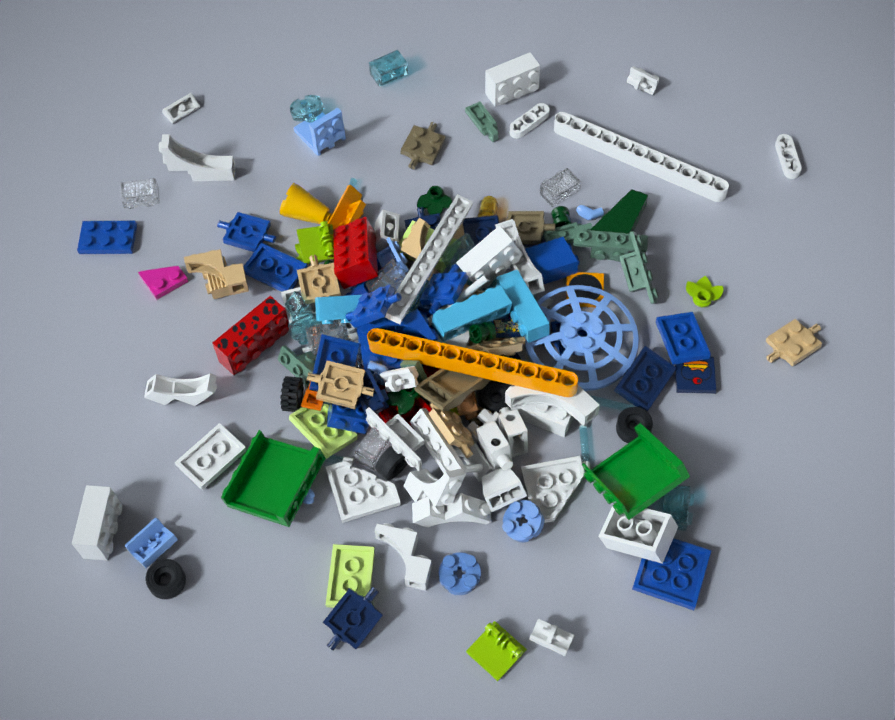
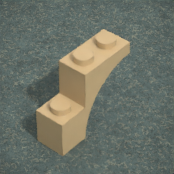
[400,218,440,287]
[184,249,249,295]

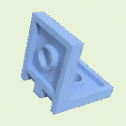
[294,108,346,156]

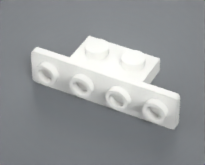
[366,408,425,471]

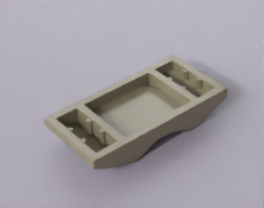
[414,362,494,411]

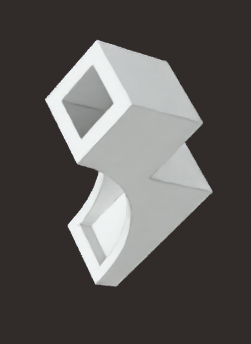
[144,373,217,406]
[404,468,466,507]
[412,493,492,528]
[375,523,432,591]

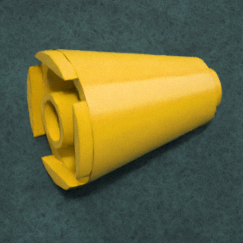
[279,183,332,225]

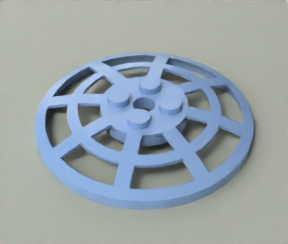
[524,285,639,391]

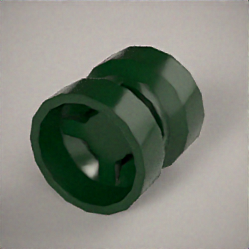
[551,206,572,228]
[469,321,496,344]

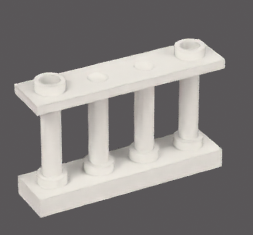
[410,408,493,482]

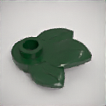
[417,186,452,215]
[387,387,420,416]

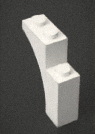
[159,134,236,181]
[495,219,545,295]
[505,375,600,426]

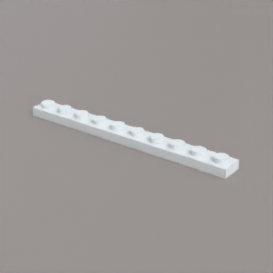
[385,194,473,324]

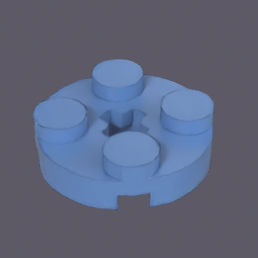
[502,500,544,543]
[439,552,481,595]

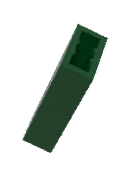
[591,189,648,234]

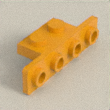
[328,185,366,229]

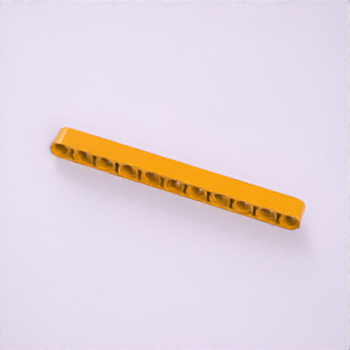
[367,328,578,397]

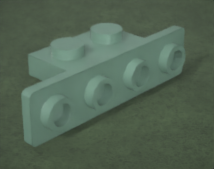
[573,229,648,262]
[619,231,659,304]
[278,345,330,405]

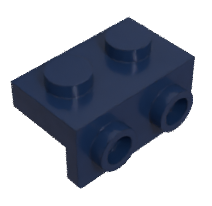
[358,368,389,416]

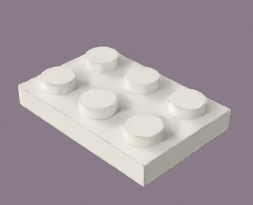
[175,423,247,491]

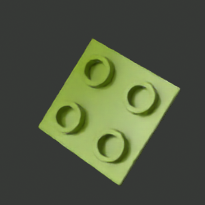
[296,221,334,263]
[465,621,527,681]

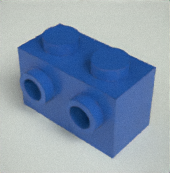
[327,401,369,434]

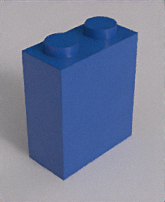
[525,237,580,284]

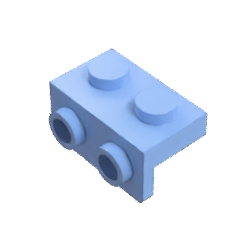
[377,237,409,282]
[125,518,178,568]

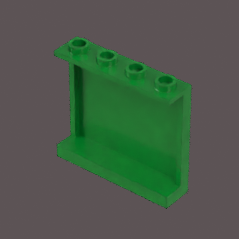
[582,423,690,520]
[221,430,326,527]

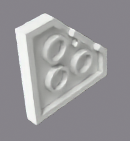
[521,456,584,523]
[326,461,401,523]

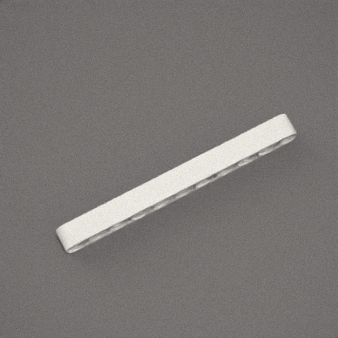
[554,112,729,202]

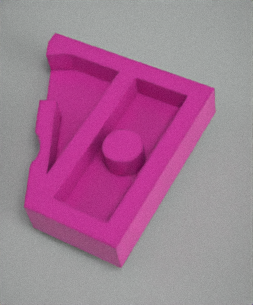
[138,266,189,300]

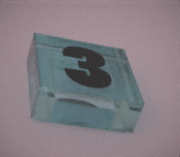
[285,291,307,319]

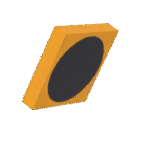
[566,272,604,308]

